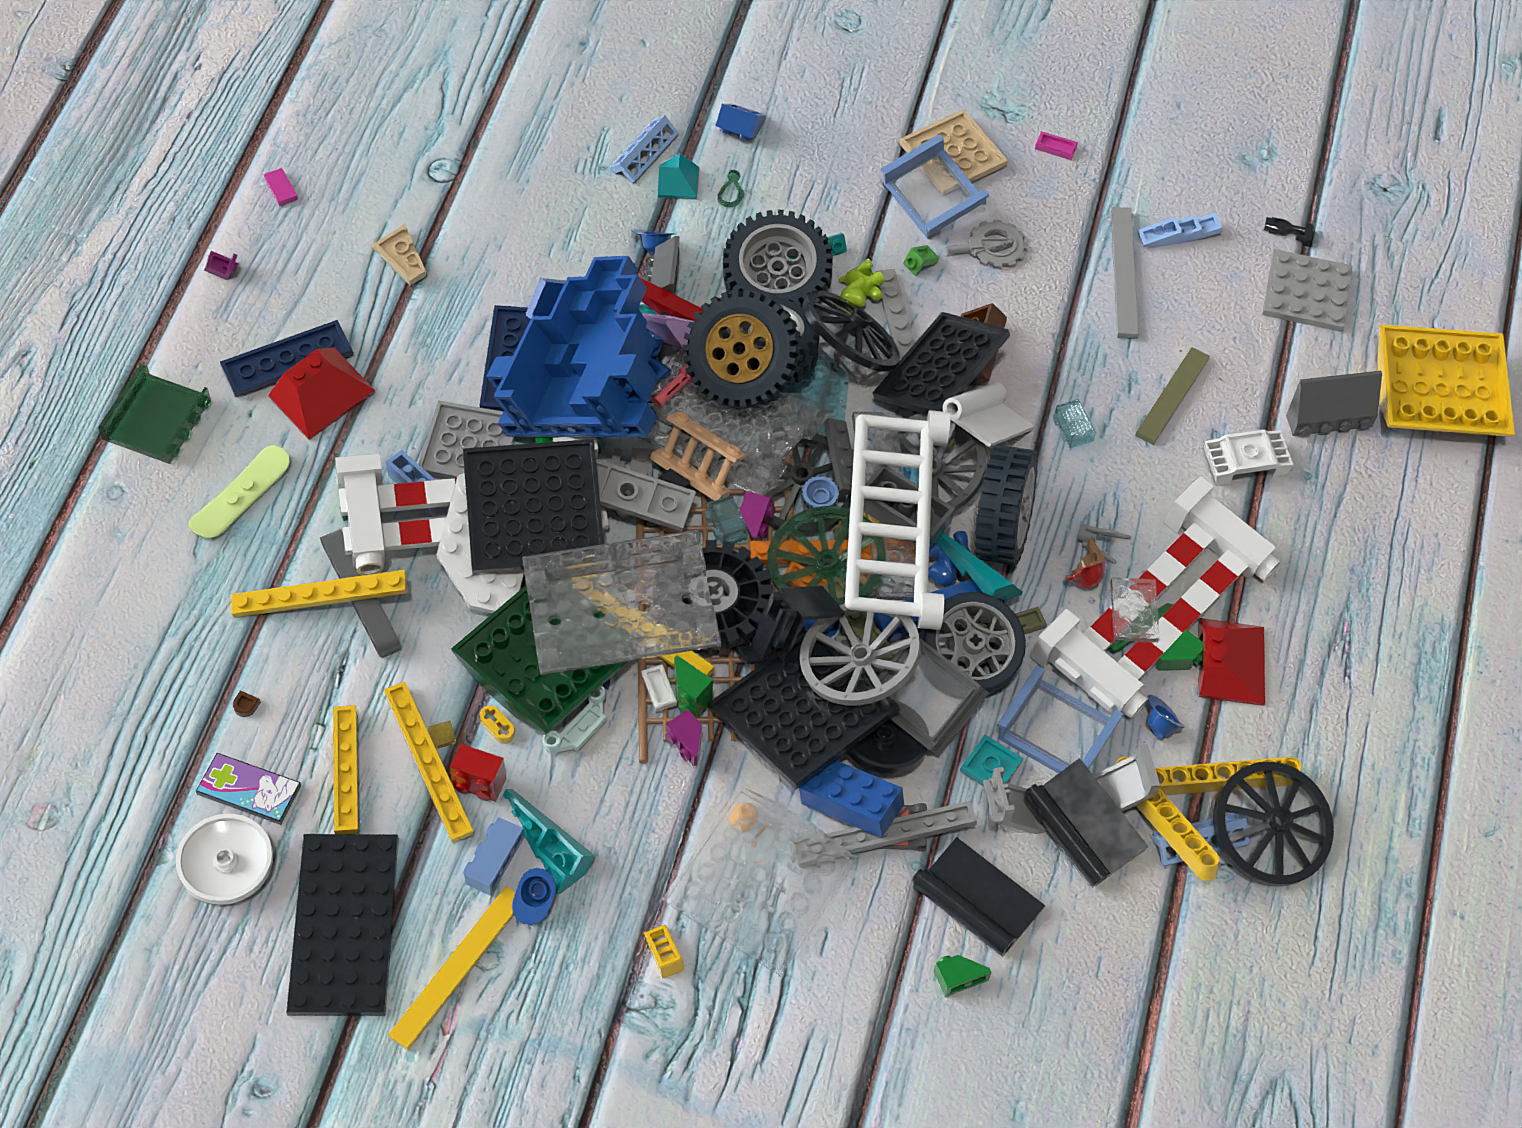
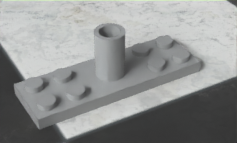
[596,459,696,532]

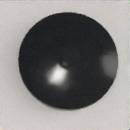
[846,699,929,774]

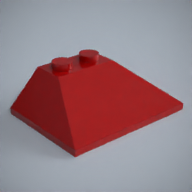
[268,347,375,440]
[1198,618,1265,706]

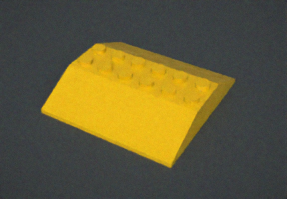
[1377,324,1515,437]

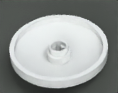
[176,814,273,905]

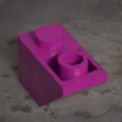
[739,491,776,541]
[665,709,702,767]

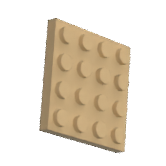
[899,109,1008,195]

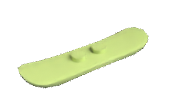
[188,445,289,539]

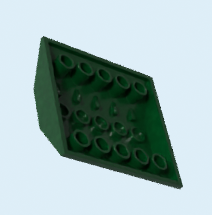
[451,568,643,735]

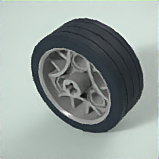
[920,592,1026,699]

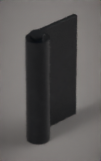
[1024,758,1148,888]
[912,837,1045,957]

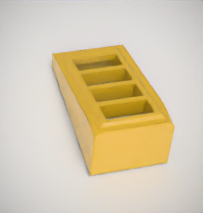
[644,924,684,978]

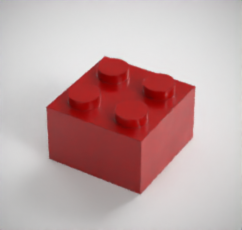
[450,744,507,802]

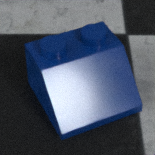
[715,103,767,140]

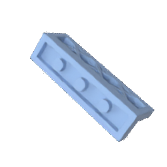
[610,115,679,183]
[1152,813,1250,866]

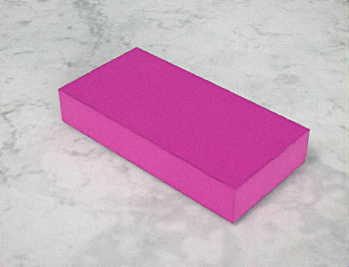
[1035,131,1078,160]
[263,168,298,206]

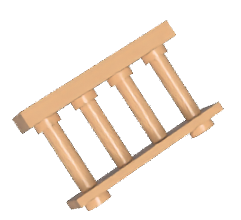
[649,412,747,503]

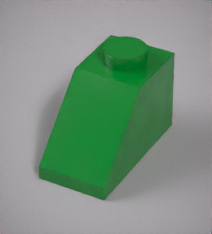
[1155,630,1203,671]
[934,955,991,997]

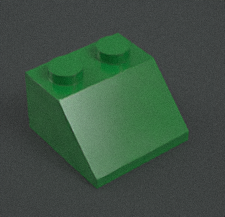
[674,655,713,719]

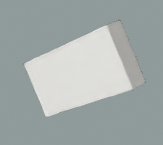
[641,665,677,712]

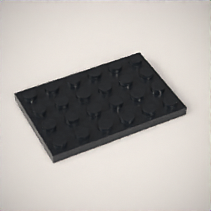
[872,312,1011,415]

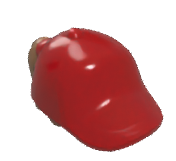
[1065,539,1105,589]

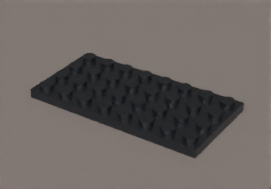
[286,834,399,1016]

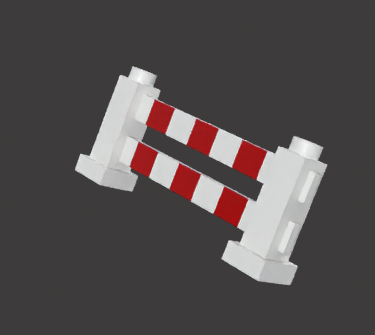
[335,437,609,575]
[1030,476,1281,719]

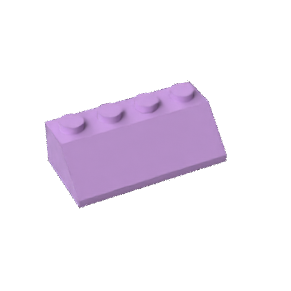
[642,313,695,351]

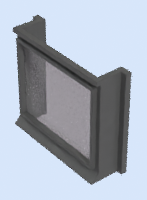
[878,637,989,757]

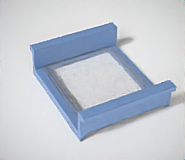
[880,134,989,239]
[997,665,1124,773]

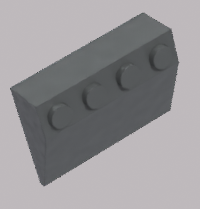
[1286,370,1382,436]

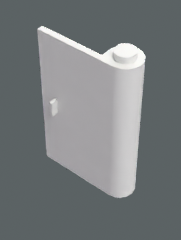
[943,382,1035,447]

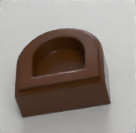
[233,690,261,717]

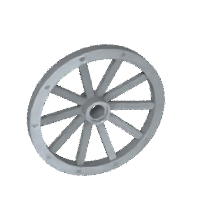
[800,603,921,706]

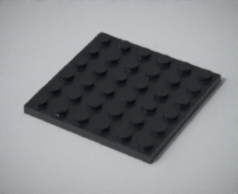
[463,439,606,574]
[708,631,900,789]

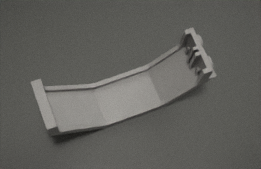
[983,744,1160,834]

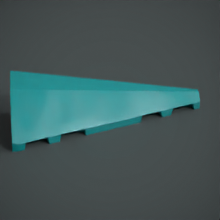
[936,533,1023,601]
[503,789,595,894]

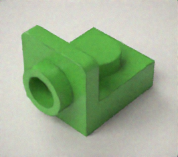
[903,245,939,275]

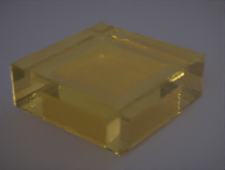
[428,721,457,749]

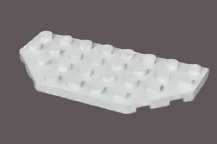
[436,473,525,613]

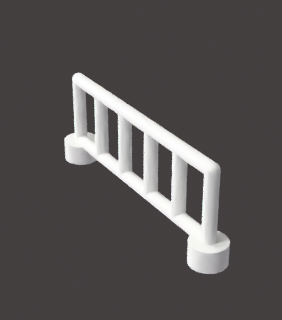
[845,410,950,630]

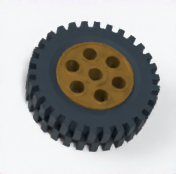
[683,290,803,409]

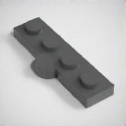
[824,418,854,495]

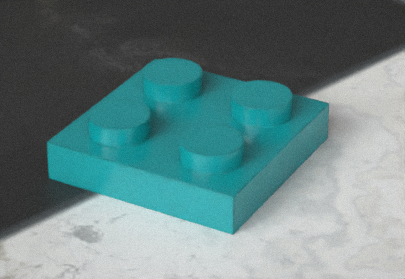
[960,735,1023,786]

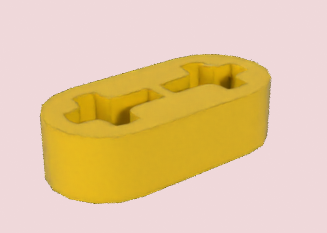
[480,705,515,744]

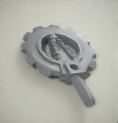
[945,220,1028,268]

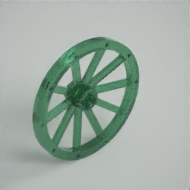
[767,506,886,605]

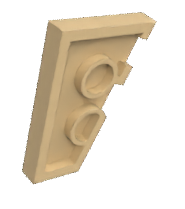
[373,224,426,286]

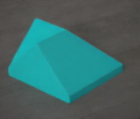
[658,153,699,200]

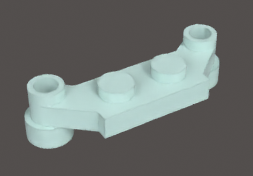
[542,686,606,755]

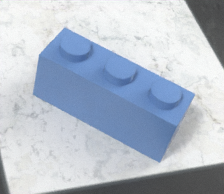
[386,450,440,515]
[463,817,524,896]

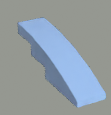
[1138,213,1223,247]

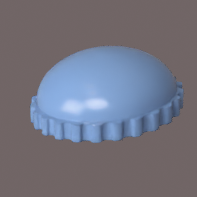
[802,476,839,510]

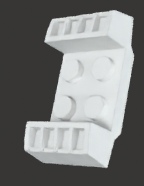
[1205,429,1294,485]

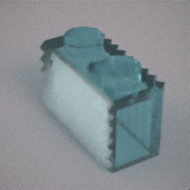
[1053,399,1096,448]
[705,495,747,546]

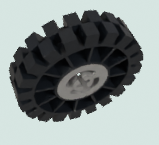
[653,540,773,657]

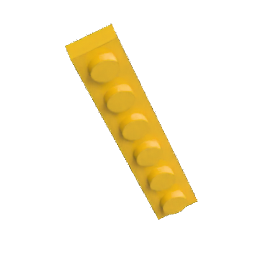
[333,705,359,834]

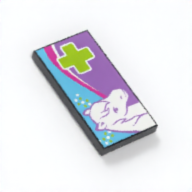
[196,753,301,825]

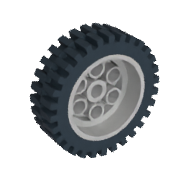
[723,210,833,308]

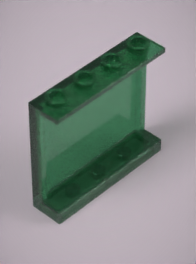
[98,364,211,464]

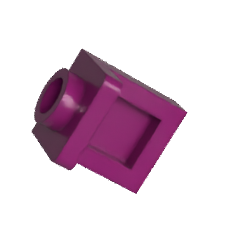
[204,251,239,280]

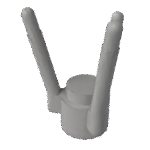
[1078,524,1131,564]

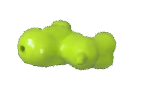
[839,259,885,308]

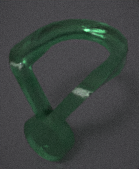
[717,170,744,207]

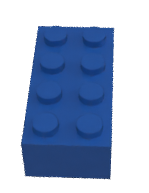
[799,760,904,838]

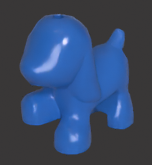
[928,531,971,588]

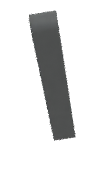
[320,529,401,657]

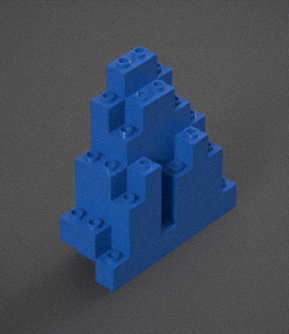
[486,256,657,437]

